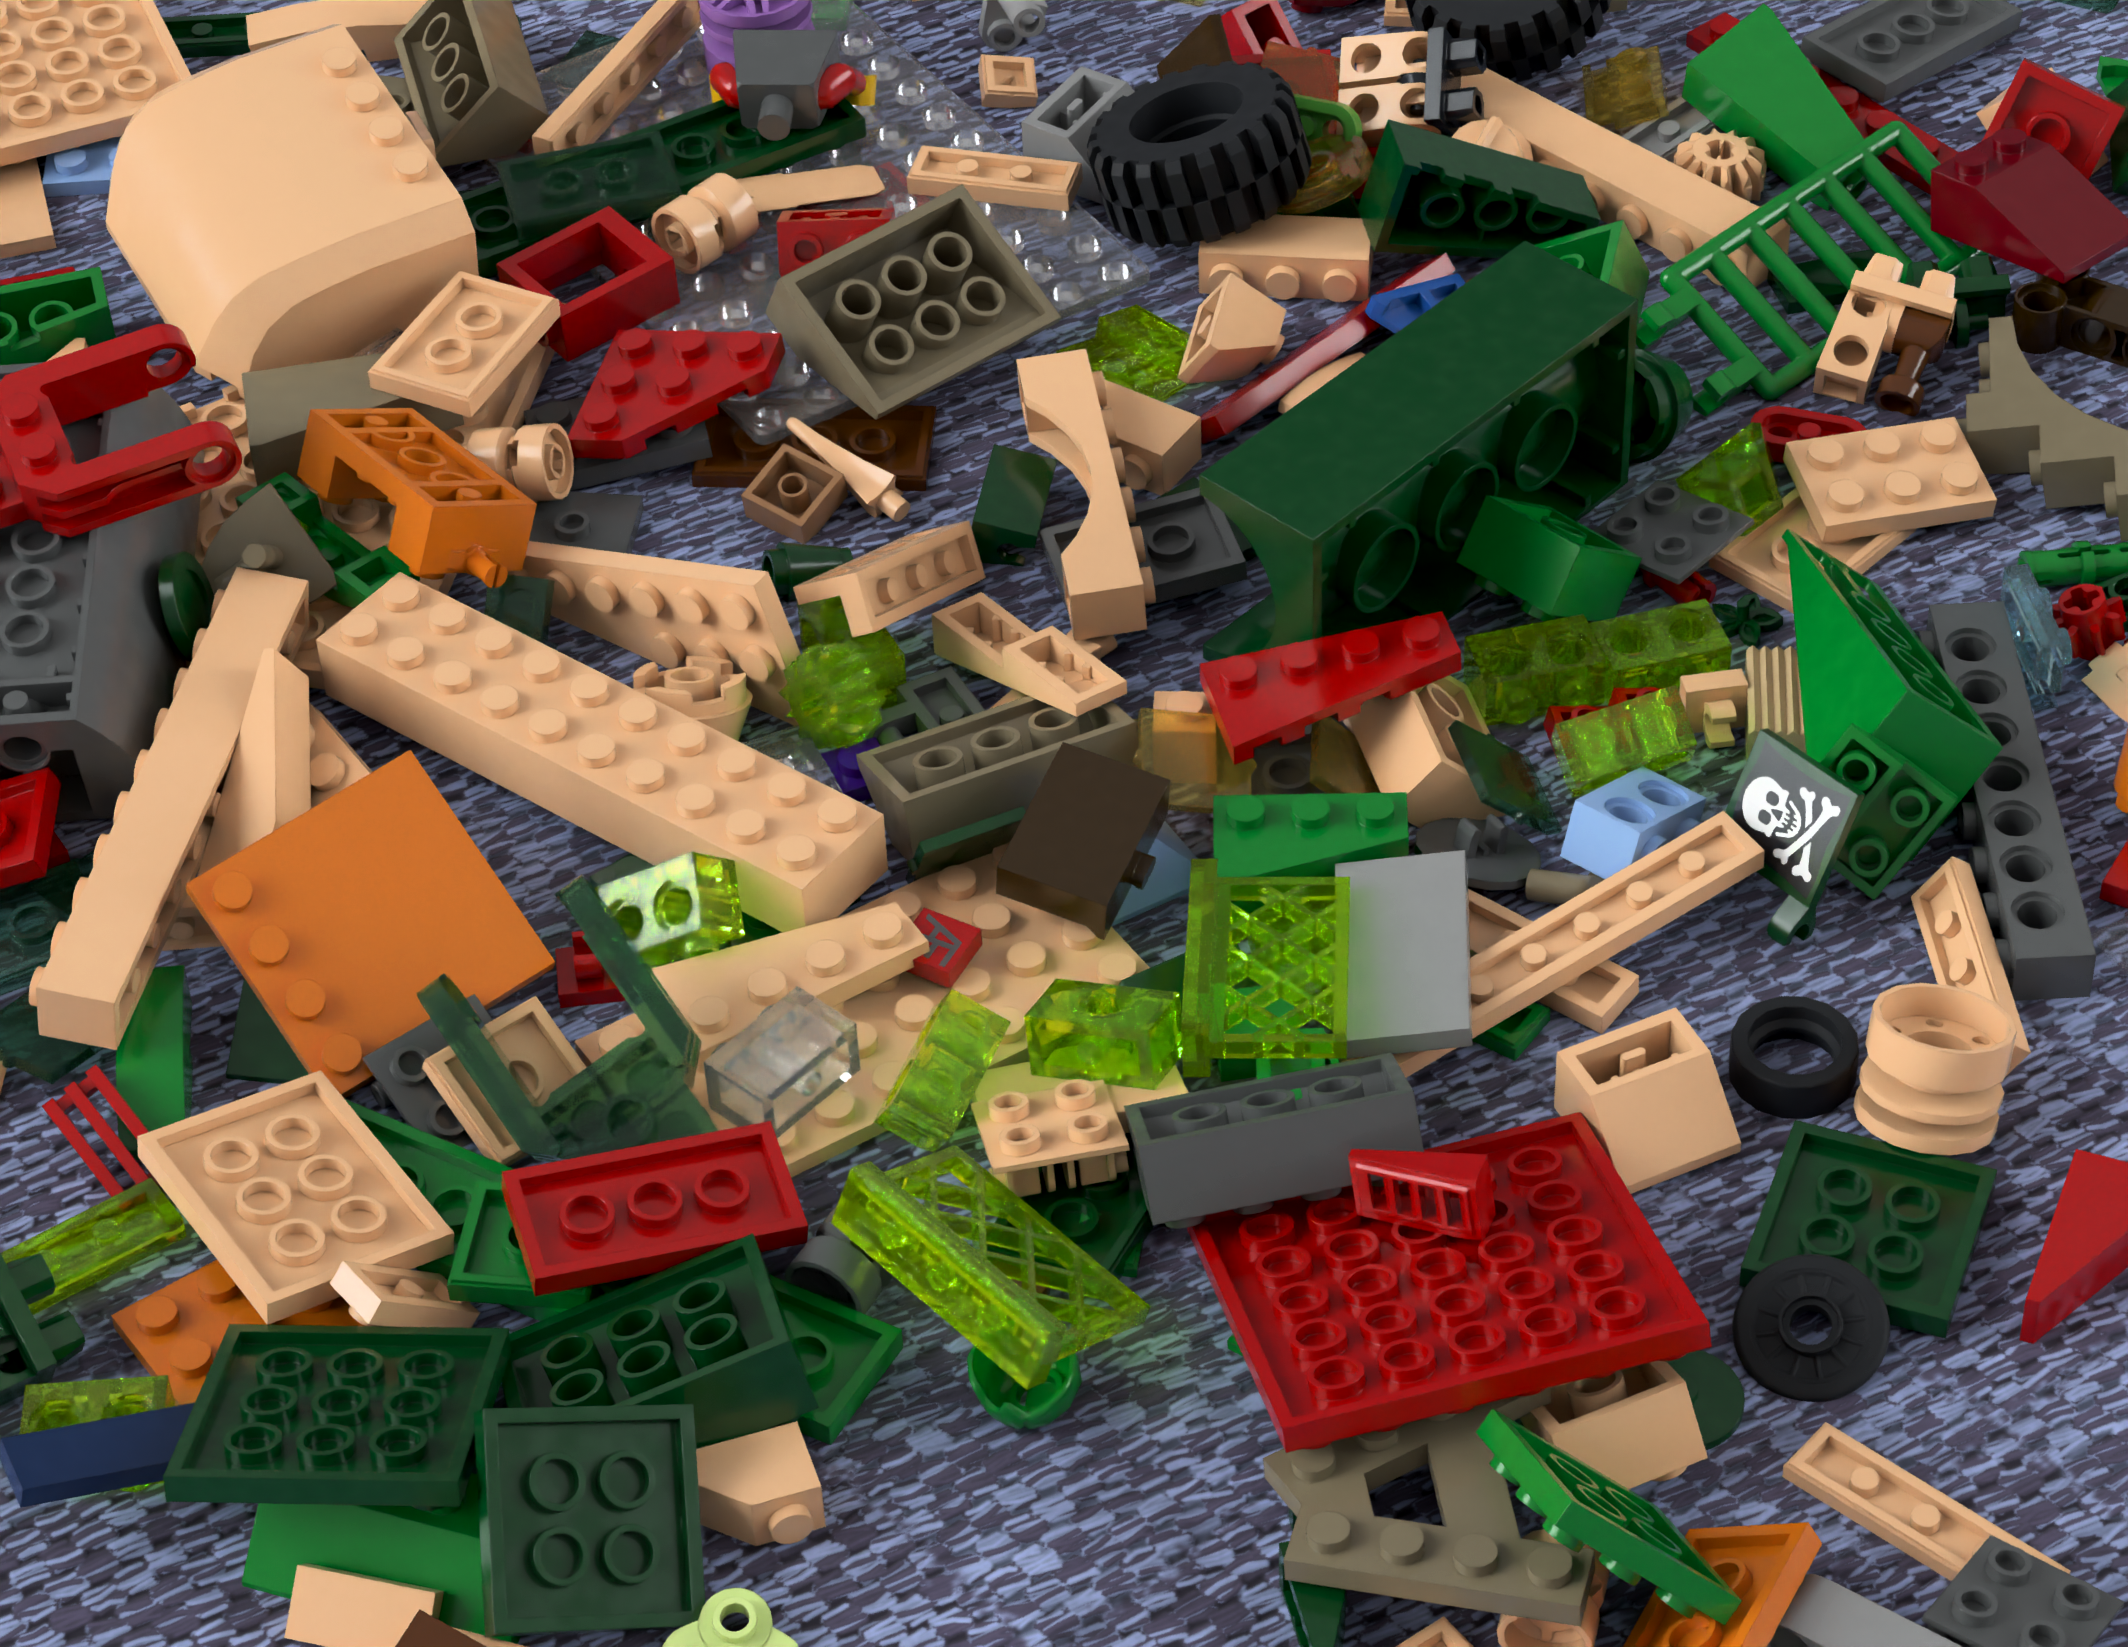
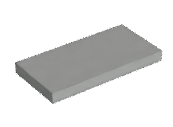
[1334,850,1473,1059]

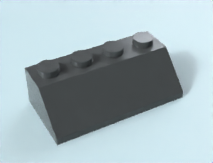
[1124,1052,1424,1228]

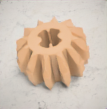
[1674,128,1767,202]

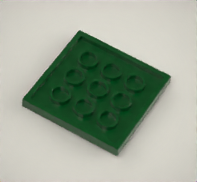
[163,1324,511,1511]

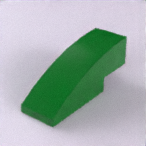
[116,965,193,1160]

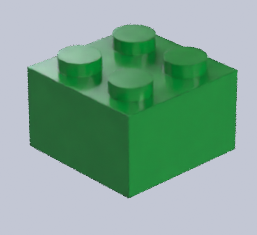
[1457,495,1642,628]

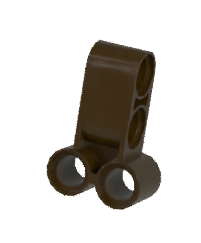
[2012,268,2128,368]

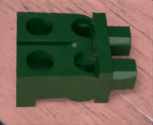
[0,1253,85,1406]

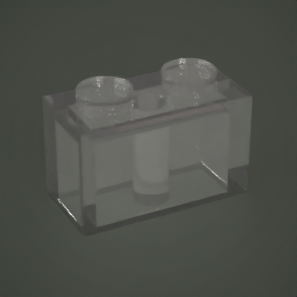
[704,986,861,1138]

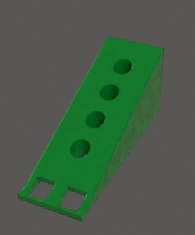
[1781,529,2003,862]

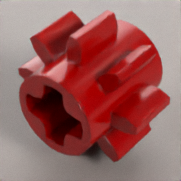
[2048,584,2127,661]

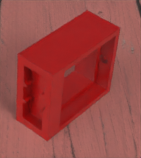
[496,206,680,362]

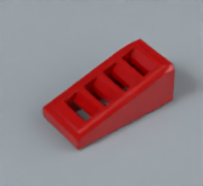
[1348,1149,1496,1240]

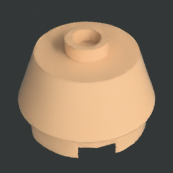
[633,656,753,741]

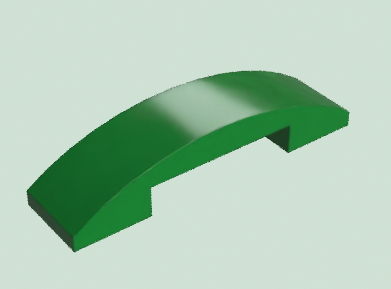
[235,472,420,608]

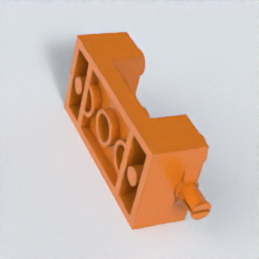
[297,408,537,588]

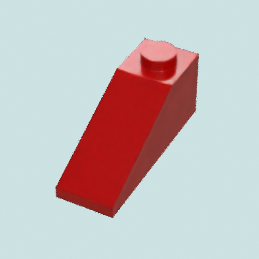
[2019,1149,2128,1344]

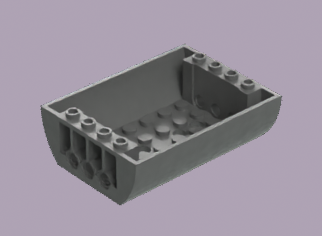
[0,362,205,822]

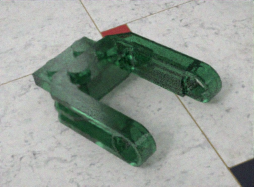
[416,874,719,1162]

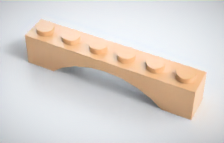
[1016,349,1156,641]

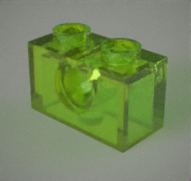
[1024,978,1185,1090]

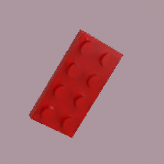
[502,1121,808,1296]

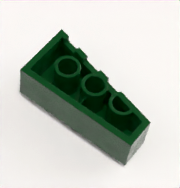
[1358,119,1601,258]

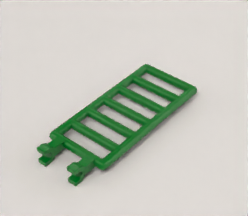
[1636,120,1989,417]

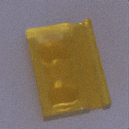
[1582,45,1669,130]

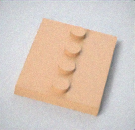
[137,1070,454,1325]

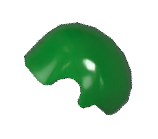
[967,1315,1082,1430]

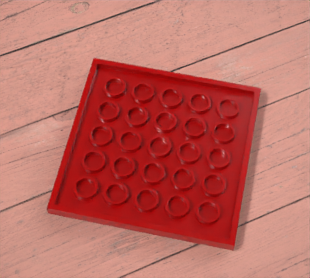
[1187,1112,1712,1453]

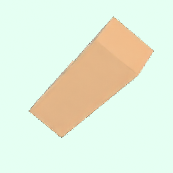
[932,592,1127,717]

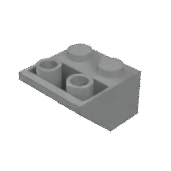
[1021,66,1135,204]

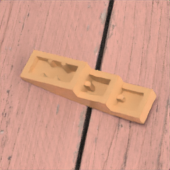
[246,0,428,62]

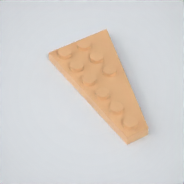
[501,541,827,733]

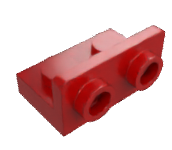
[776,208,895,277]

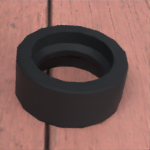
[1728,996,1859,1119]

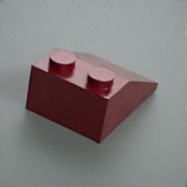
[1931,128,2128,283]

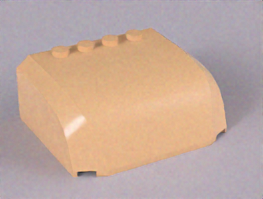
[106,24,479,398]

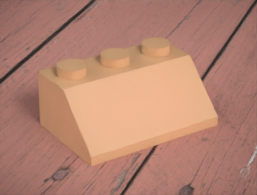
[1343,675,1526,829]

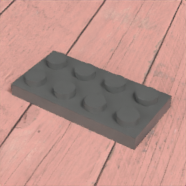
[1800,0,2023,103]

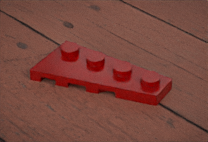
[1199,611,1461,766]

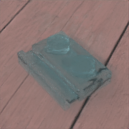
[2000,564,2072,711]

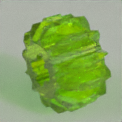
[778,642,888,750]

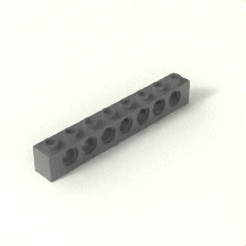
[1916,601,2096,1001]

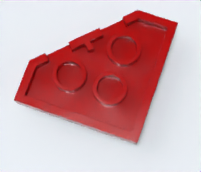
[568,328,786,459]

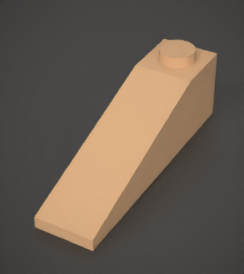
[197,648,311,877]

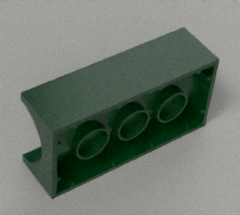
[1199,241,1638,724]

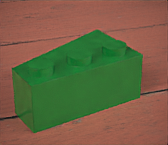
[1213,792,1409,937]

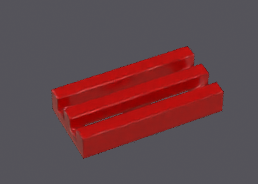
[42,1064,160,1211]

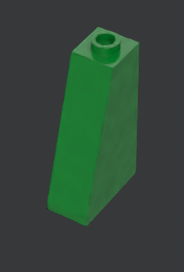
[1682,3,1869,211]

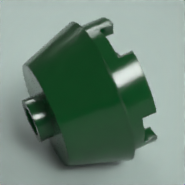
[1629,348,1693,463]

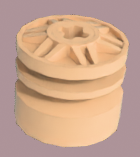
[1853,983,2017,1156]

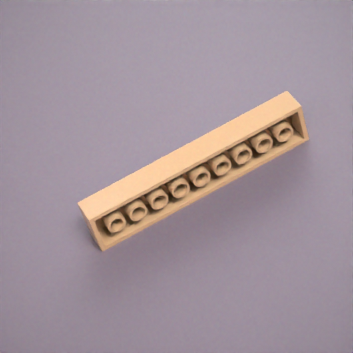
[316,572,888,932]

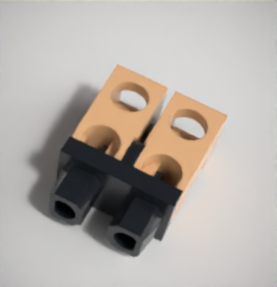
[1336,27,1487,148]

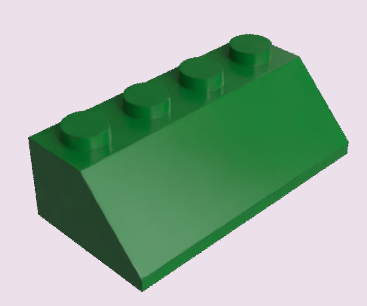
[242,1473,521,1644]

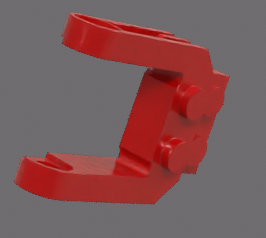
[0,324,242,537]

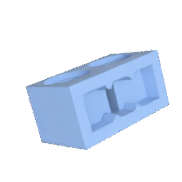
[1560,766,1707,879]

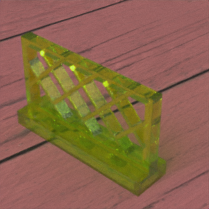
[1181,859,1350,1077]
[831,1145,1151,1390]

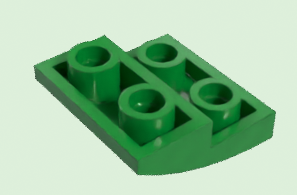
[1820,723,1958,900]

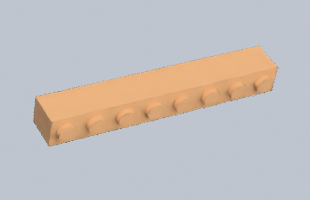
[1459,68,1790,287]

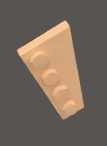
[634,902,930,1072]

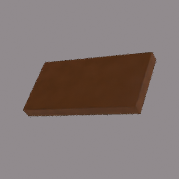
[692,402,937,491]

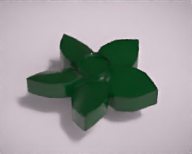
[1712,593,1783,648]

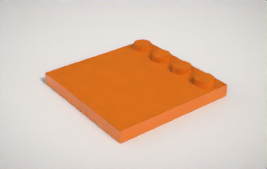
[186,749,555,1099]

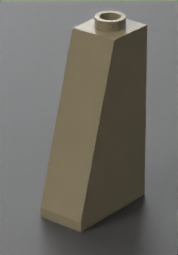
[242,353,464,486]

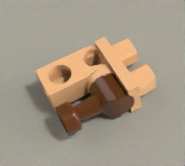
[1813,253,1957,416]

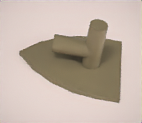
[202,483,337,604]

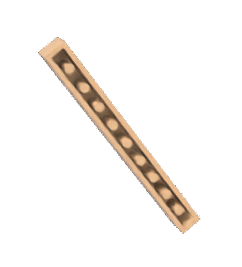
[29,567,309,1050]

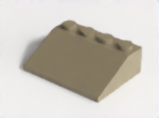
[765,184,1061,420]

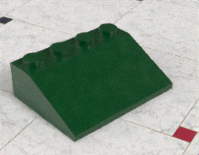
[502,1233,819,1449]

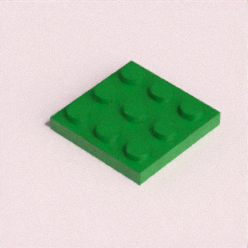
[1476,1408,1742,1625]

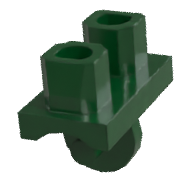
[1905,255,2011,349]

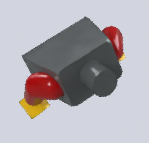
[709,30,877,141]

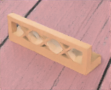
[793,520,986,637]

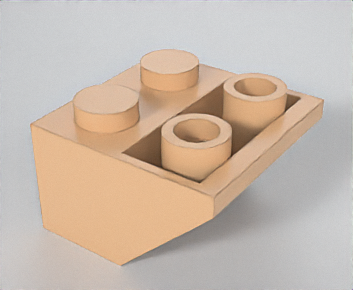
[1554,1007,1741,1194]

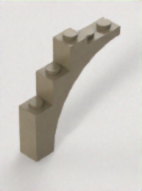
[1956,316,2128,542]

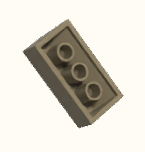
[394,0,549,167]
[856,696,1144,861]

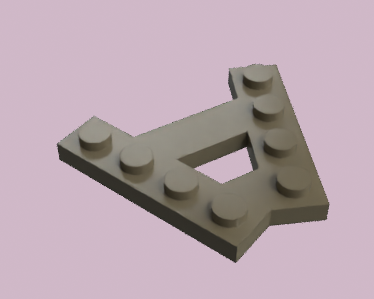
[1263,1387,1595,1627]

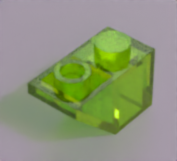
[1676,422,1784,536]

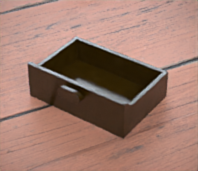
[996,742,1171,940]

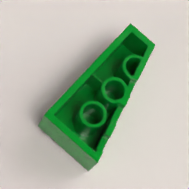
[0,267,116,365]

